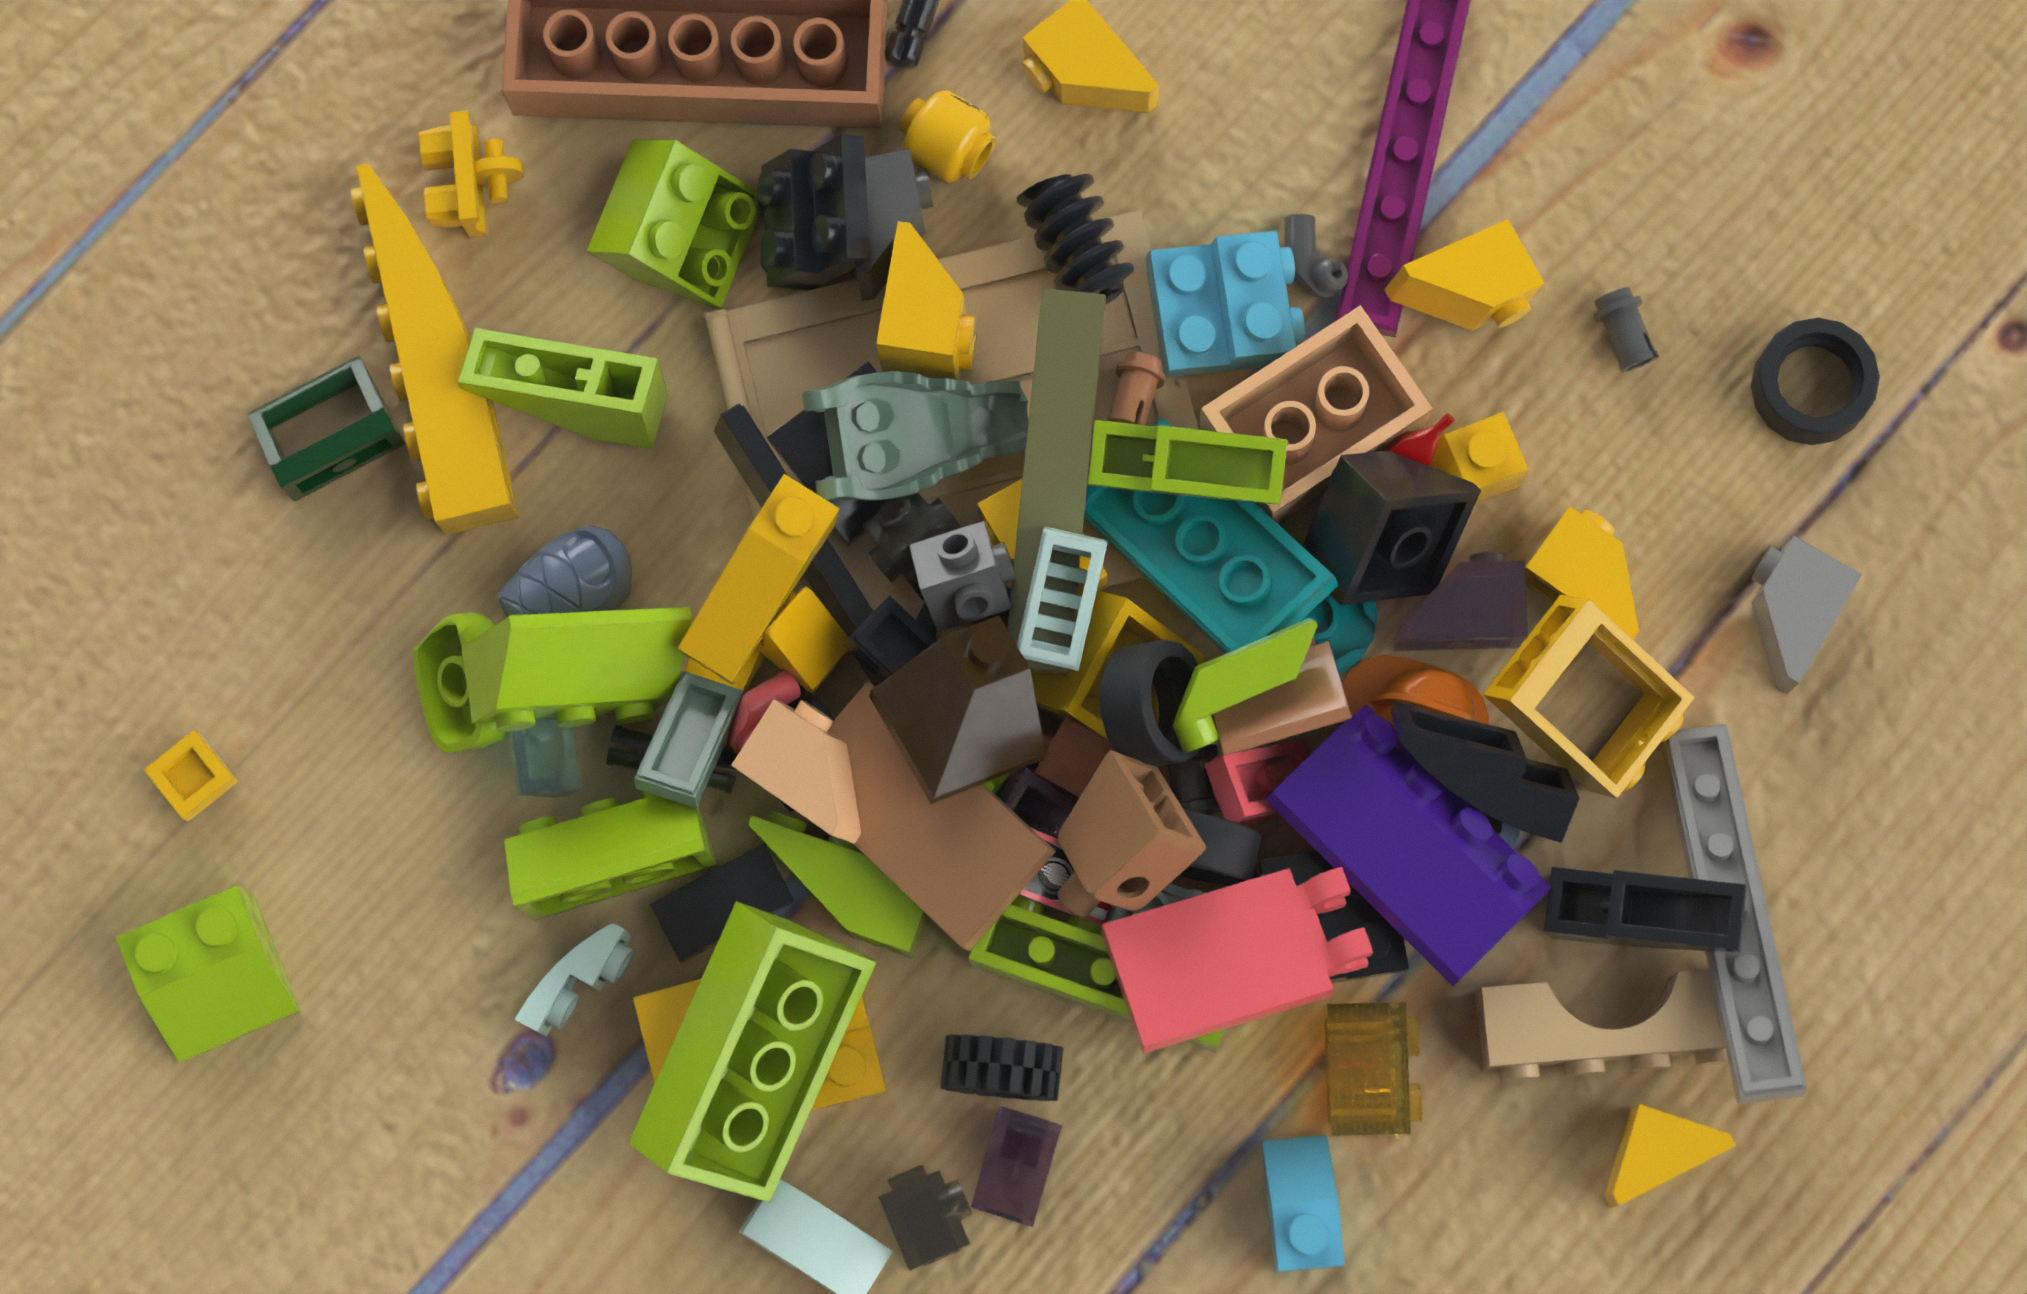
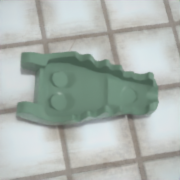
[802,371,1029,501]

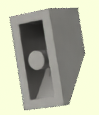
[1751,536,1862,694]

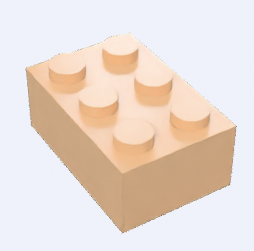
[1199,305,1433,524]

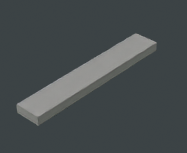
[1661,724,1807,1104]

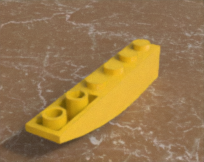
[351,163,519,535]

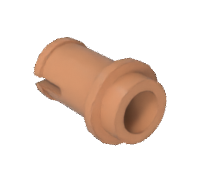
[1106,352,1166,425]

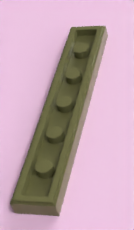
[1007,289,1106,675]

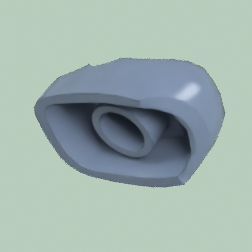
[499,526,632,617]

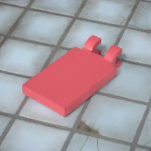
[1101,867,1373,1054]

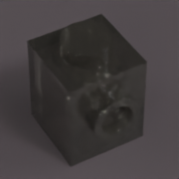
[879,1165,973,1272]

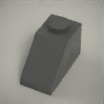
[855,149,933,301]

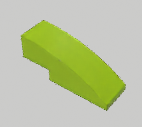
[1088,420,1288,505]

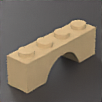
[1475,969,1728,1081]

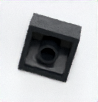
[1302,451,1481,605]

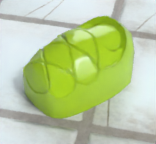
[412,612,508,754]

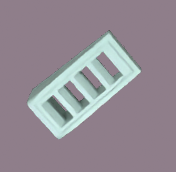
[1017,527,1108,671]

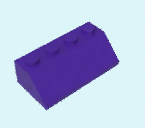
[1265,704,1552,986]

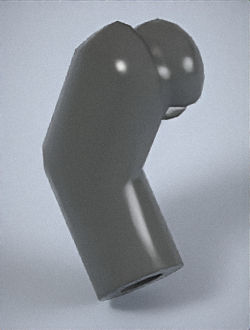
[1284,214,1349,298]

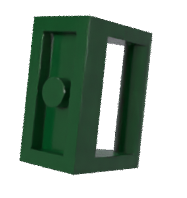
[247,356,406,502]

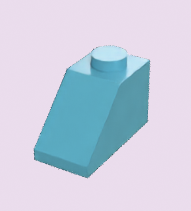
[1261,1135,1345,1273]

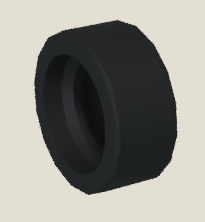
[1751,317,1880,445]
[1100,640,1200,766]
[1178,810,1262,886]

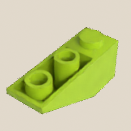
[748,811,927,958]

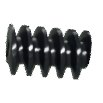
[1017,173,1134,305]

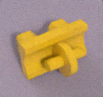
[419,110,524,238]

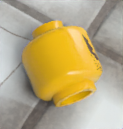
[899,90,996,184]

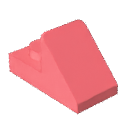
[1204,739,1309,827]

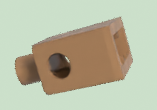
[1057,750,1207,917]

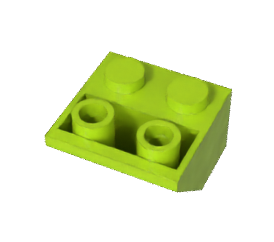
[586,139,761,309]

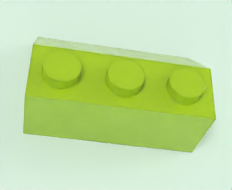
[462,607,692,732]
[504,791,718,921]

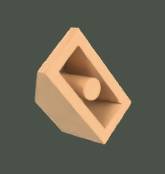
[731,699,862,844]

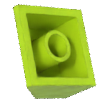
[115,885,300,1063]

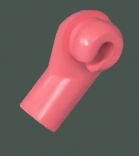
[729,670,801,754]

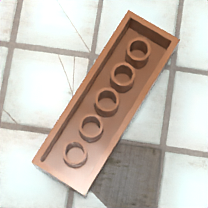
[501,0,888,128]

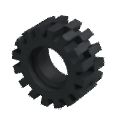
[940,1034,1063,1101]

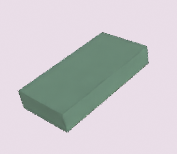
[634,671,743,808]

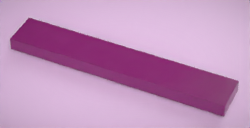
[1335,0,1471,338]

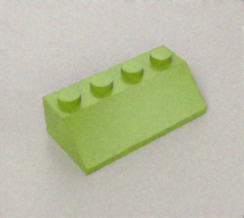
[628,902,877,1202]

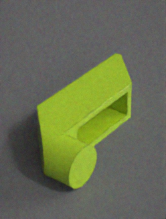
[1173,618,1317,753]

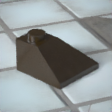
[869,615,1046,804]

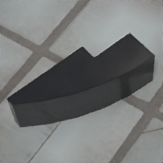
[1390,701,1580,843]
[1544,867,1748,952]

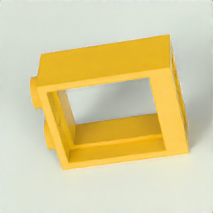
[1482,595,1695,798]

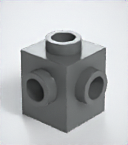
[910,521,1016,632]

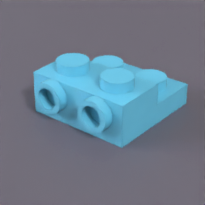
[1145,231,1305,377]

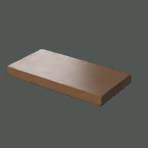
[828,680,1056,951]

